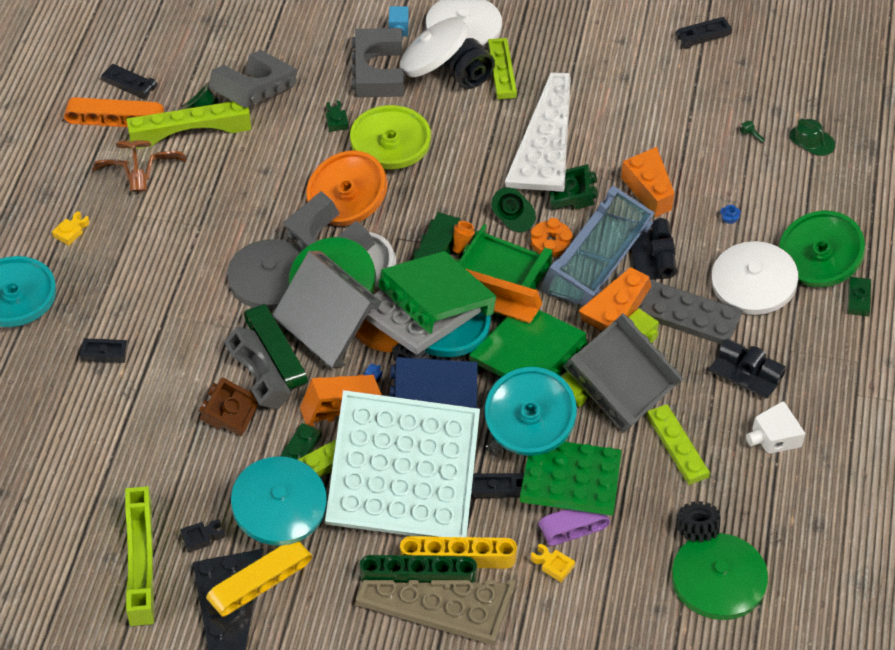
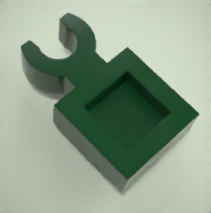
[326,101,349,132]

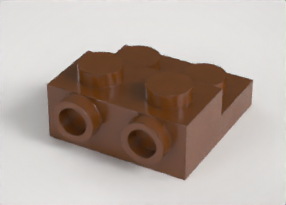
[198,377,259,437]

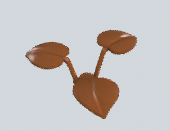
[92,140,186,192]

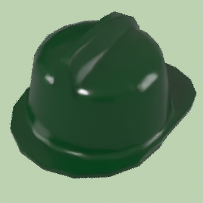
[178,81,219,110]
[790,118,835,156]
[491,187,536,233]

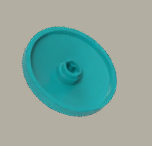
[0,256,57,327]
[425,312,491,357]
[485,367,577,456]
[231,456,326,546]

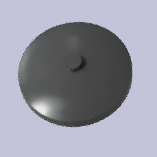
[227,239,303,310]

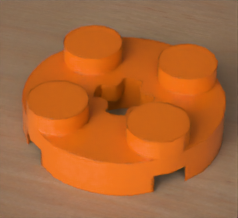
[531,218,573,257]

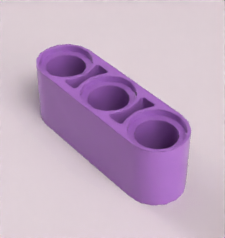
[539,509,610,546]

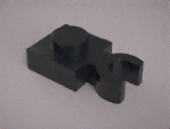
[180,519,225,553]

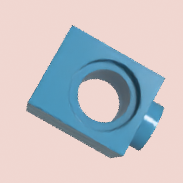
[389,6,409,37]

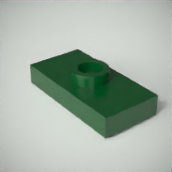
[847,277,871,317]

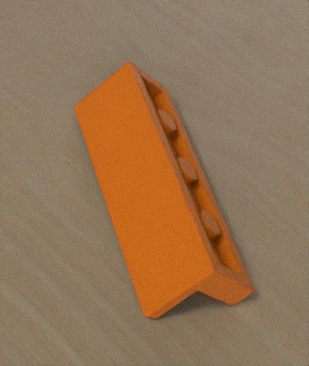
[466,269,542,323]

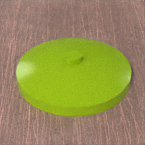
[350,105,431,169]

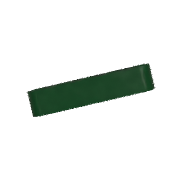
[244,303,308,390]
[359,555,477,583]

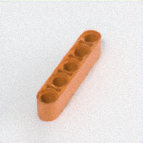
[64,97,164,127]

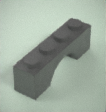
[224,327,292,409]

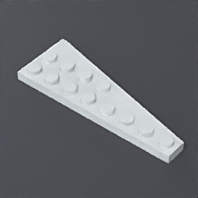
[505,73,571,192]

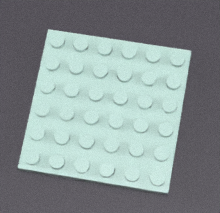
[325,390,480,537]

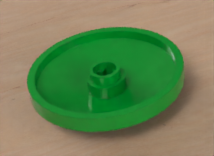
[779,210,866,287]
[289,237,376,293]
[671,533,768,620]

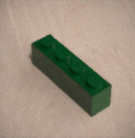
[412,212,461,260]

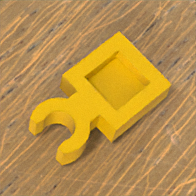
[52,211,90,246]
[531,544,575,583]

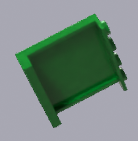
[457,224,553,319]
[379,251,496,334]
[469,310,587,377]

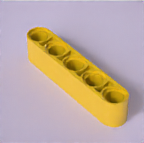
[400,536,517,569]
[206,541,313,617]

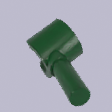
[740,121,765,143]

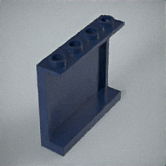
[390,357,477,409]

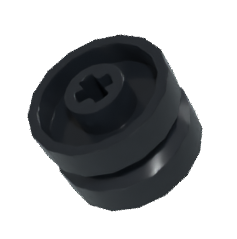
[444,38,495,89]

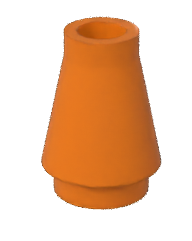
[451,221,475,253]

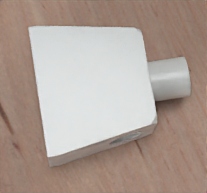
[746,401,806,454]

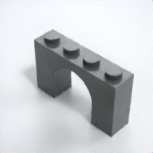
[352,28,404,98]
[208,50,298,108]
[283,191,375,251]

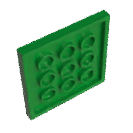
[520,441,622,516]

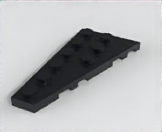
[193,549,264,650]

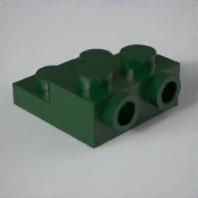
[550,164,599,210]

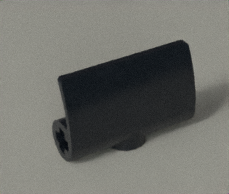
[629,218,677,280]
[708,338,787,399]

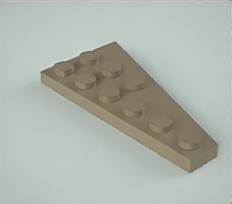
[356,580,516,646]

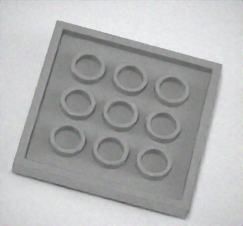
[365,290,481,355]

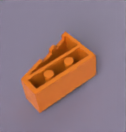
[621,146,675,217]
[578,267,651,331]
[300,375,382,427]

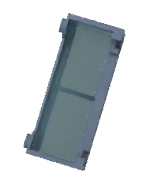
[539,185,654,306]

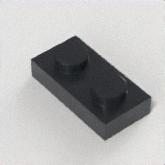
[80,338,128,363]

